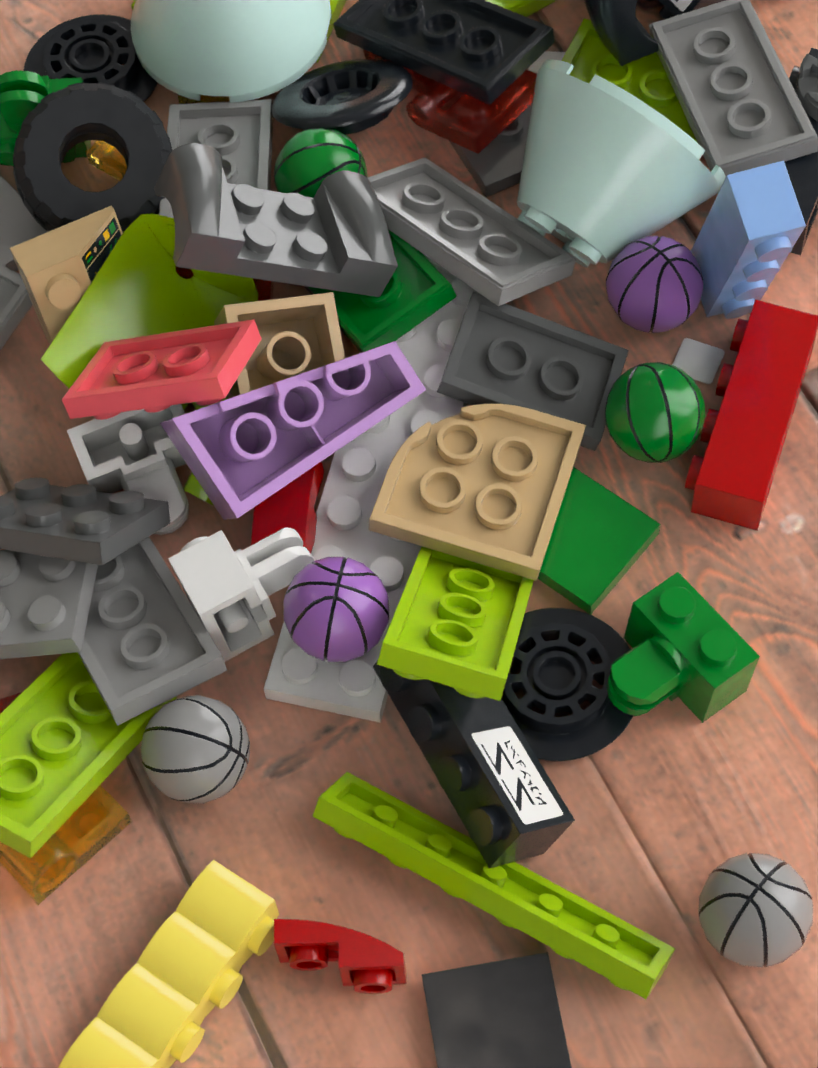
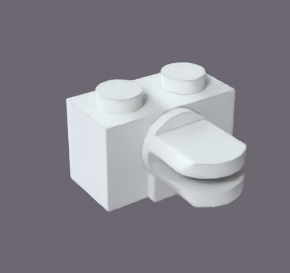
[67,404,189,535]
[168,527,314,662]

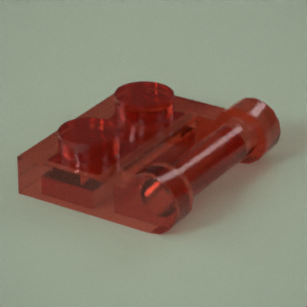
[406,70,537,154]

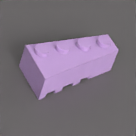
[160,341,426,520]

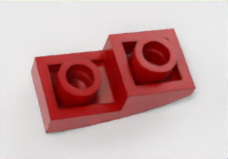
[251,462,325,554]
[274,919,407,994]

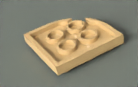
[369,404,586,581]

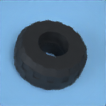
[13,82,173,232]

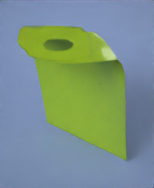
[41,213,258,410]

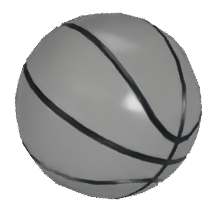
[141,695,250,804]
[698,853,813,968]

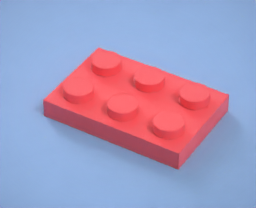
[62,319,262,420]

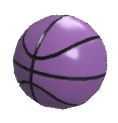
[606,236,703,333]
[283,557,389,662]

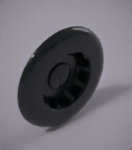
[24,15,158,102]
[272,59,413,135]
[501,608,633,761]

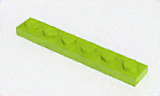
[312,772,675,999]

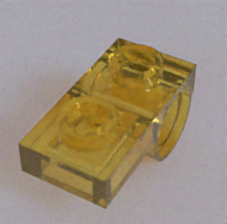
[0,785,132,905]

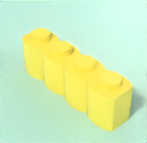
[58,860,279,1068]

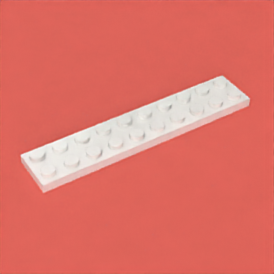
[264,253,480,723]

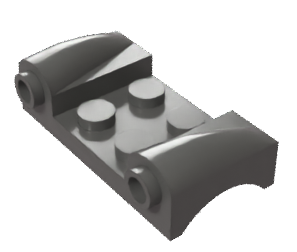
[154,143,398,297]

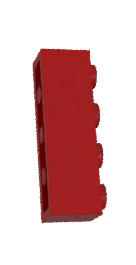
[685,299,818,531]

